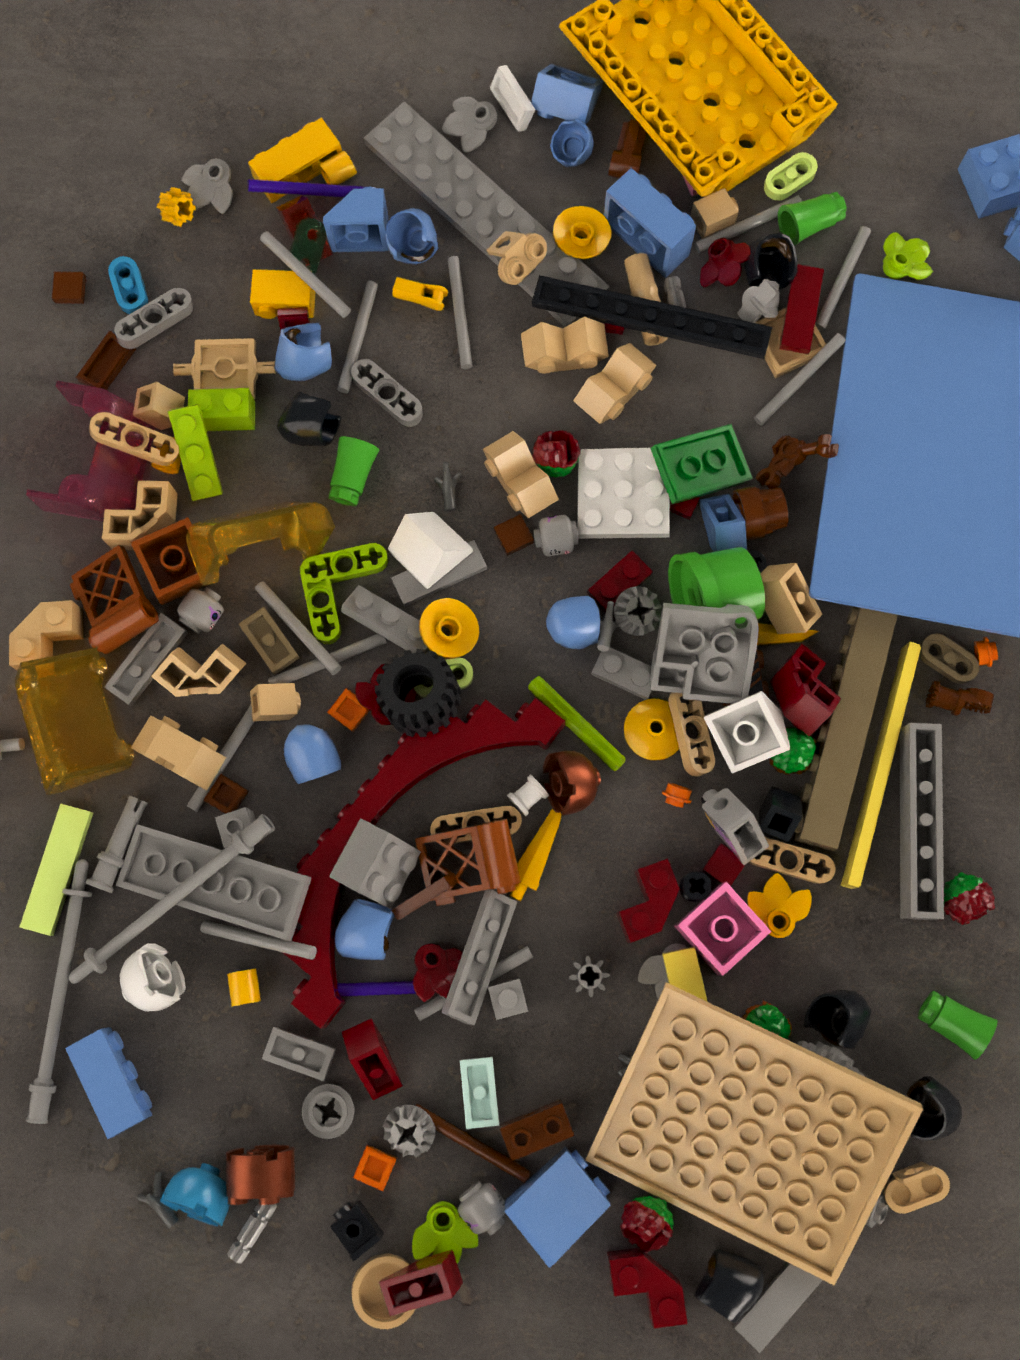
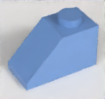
[699,494,747,552]

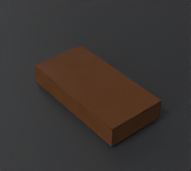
[76,330,136,396]
[391,872,458,920]

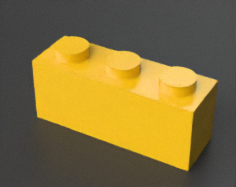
[248,117,342,203]

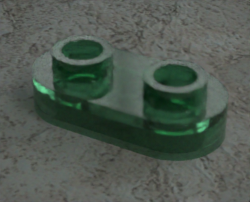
[289,217,327,274]

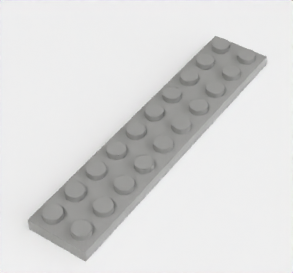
[363,101,610,327]

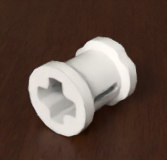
[507,774,549,817]

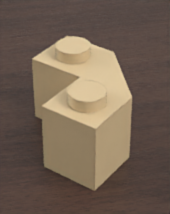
[521,317,609,374]
[573,343,657,424]
[483,431,559,518]
[102,481,178,550]
[9,600,84,673]
[151,644,247,697]
[131,715,226,791]

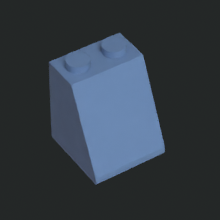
[505,1147,611,1268]

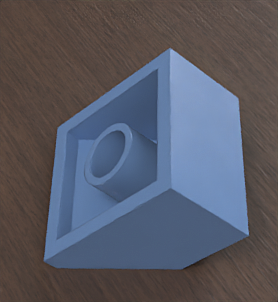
[531,64,604,124]
[323,186,389,252]

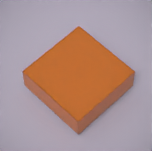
[327,688,370,732]
[353,1145,397,1191]

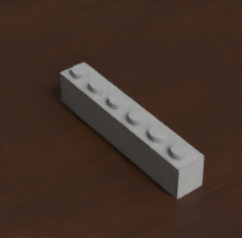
[899,723,944,920]

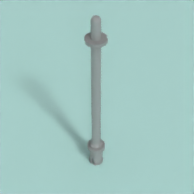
[68,814,275,984]
[26,859,93,1124]

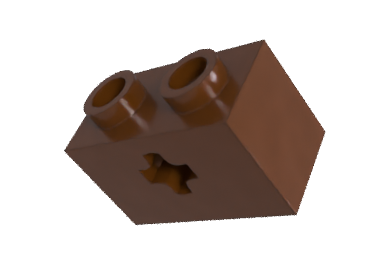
[499,1099,574,1161]

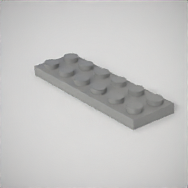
[116,824,312,941]

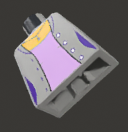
[701,788,769,865]

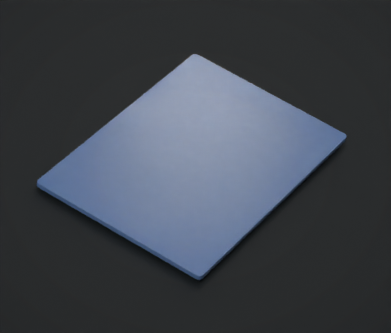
[809,273,1020,638]

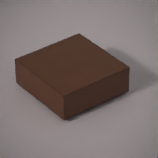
[52,272,86,304]
[493,514,534,556]
[204,774,249,814]

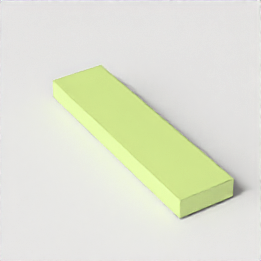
[20,803,93,936]

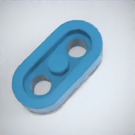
[108,256,148,314]

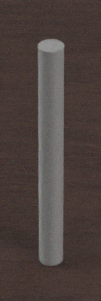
[694,195,802,253]
[815,226,871,331]
[260,231,351,318]
[447,256,473,369]
[337,281,378,393]
[754,333,846,426]
[255,581,342,675]
[268,633,387,684]
[187,705,254,812]
[200,920,317,960]
[414,946,533,1021]

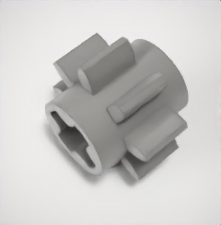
[569,956,610,997]

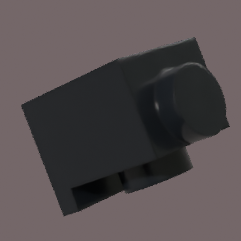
[330,1200,384,1262]

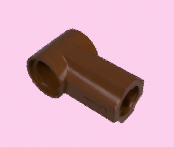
[608,120,646,178]

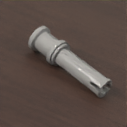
[85,796,148,893]

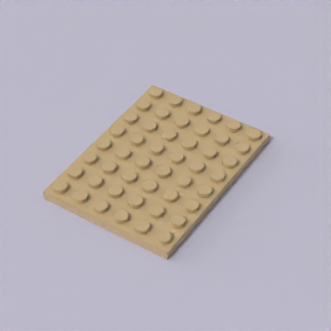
[585,982,923,1286]

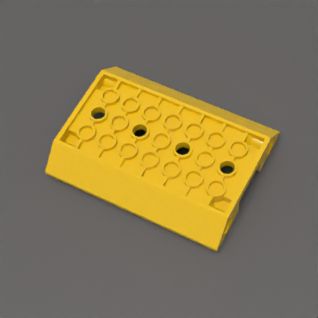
[559,0,838,197]

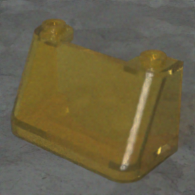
[186,502,335,586]
[15,647,134,795]

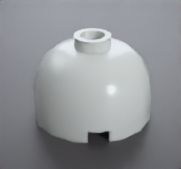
[120,944,186,1012]

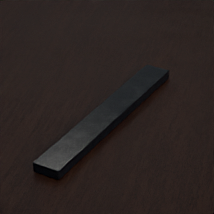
[531,275,773,359]

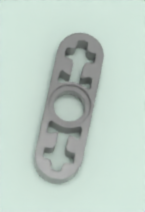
[114,288,193,349]
[351,359,423,427]

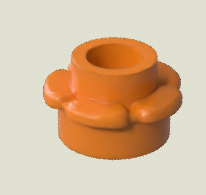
[974,637,998,667]
[662,782,692,808]

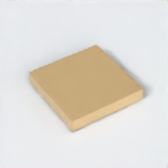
[756,308,826,378]

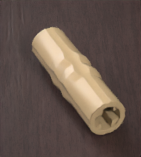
[624,253,668,346]

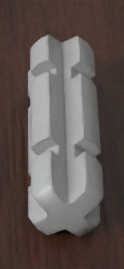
[664,276,687,308]
[227,1202,277,1264]

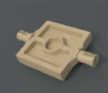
[173,338,276,399]

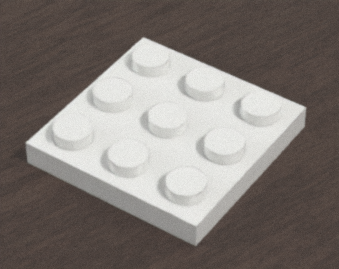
[577,448,670,539]

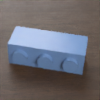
[65,1027,153,1139]

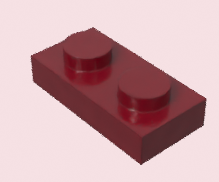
[587,550,653,613]

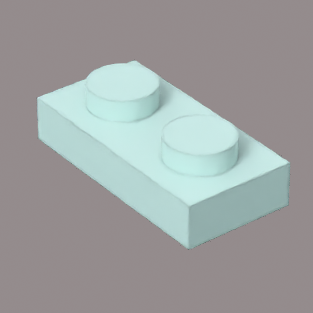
[460,1056,499,1129]

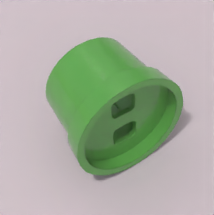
[668,547,765,624]

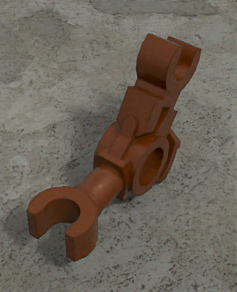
[755,434,839,489]

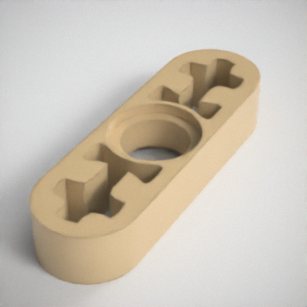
[89,412,179,466]
[669,692,715,777]
[430,806,522,844]
[748,837,835,884]

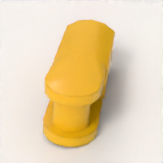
[392,277,448,311]

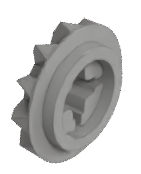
[614,587,662,636]
[302,1083,355,1139]
[383,1105,435,1158]

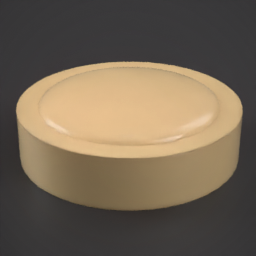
[351,1254,415,1329]

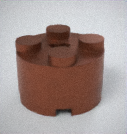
[226,1145,295,1205]

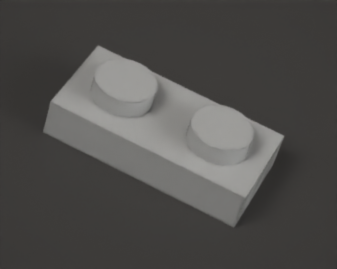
[591,648,652,700]
[262,1026,336,1081]

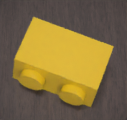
[250,269,315,319]

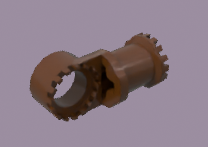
[925,680,994,716]

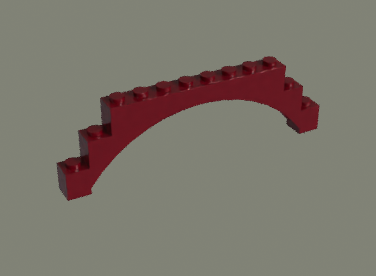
[283,698,565,1029]

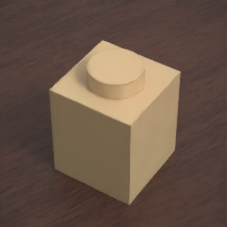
[691,188,739,239]
[133,382,185,430]
[250,683,301,722]

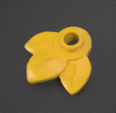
[747,873,812,938]

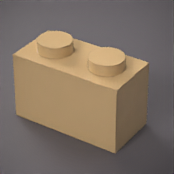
[760,563,822,634]

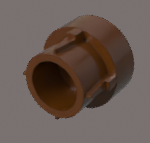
[732,486,788,541]

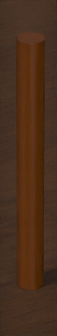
[415,1103,531,1183]

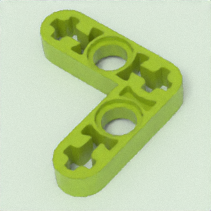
[300,543,388,644]

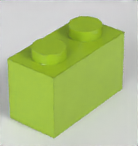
[188,388,255,431]

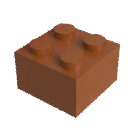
[130,517,218,606]

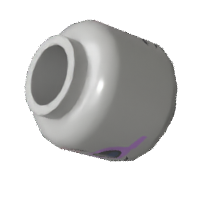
[533,515,579,557]
[177,587,224,634]
[458,1181,505,1235]

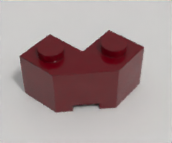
[770,644,842,737]
[616,858,680,943]
[607,1248,688,1329]

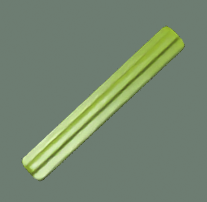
[528,676,626,771]

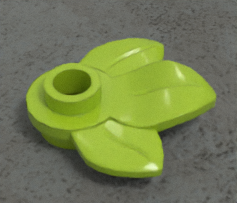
[883,232,933,280]
[412,1201,478,1264]

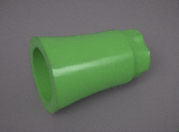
[778,192,847,246]
[328,436,380,507]
[918,991,997,1060]

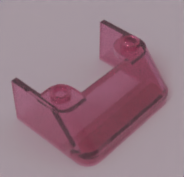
[26,381,155,522]

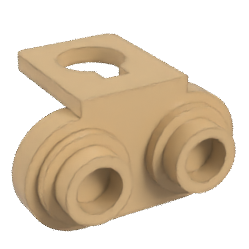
[486,231,547,285]
[883,1162,950,1214]

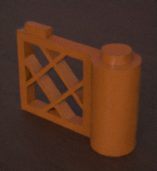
[70,545,159,654]
[415,819,521,906]

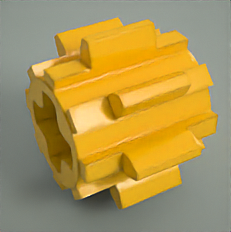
[157,187,196,227]

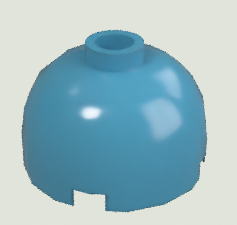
[160,1163,230,1226]

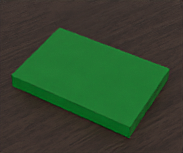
[650,424,753,505]

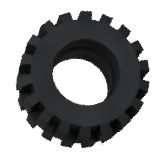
[375,649,461,737]

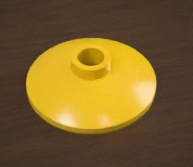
[553,206,611,259]
[419,598,479,659]
[624,699,686,761]

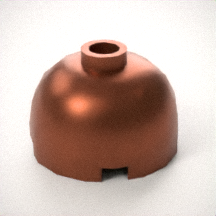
[543,751,601,815]

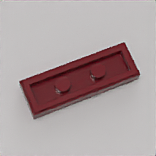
[779,264,824,354]

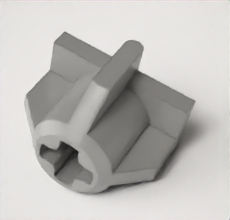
[737,279,780,323]

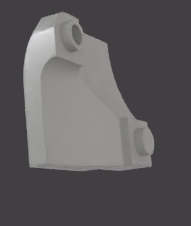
[650,603,759,704]

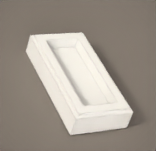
[490,65,535,132]

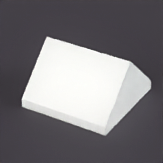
[388,512,474,589]
[703,691,790,773]

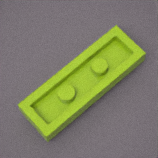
[168,404,223,501]

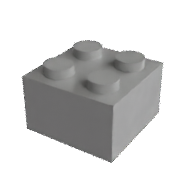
[329,818,421,909]

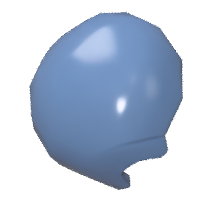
[550,118,594,167]

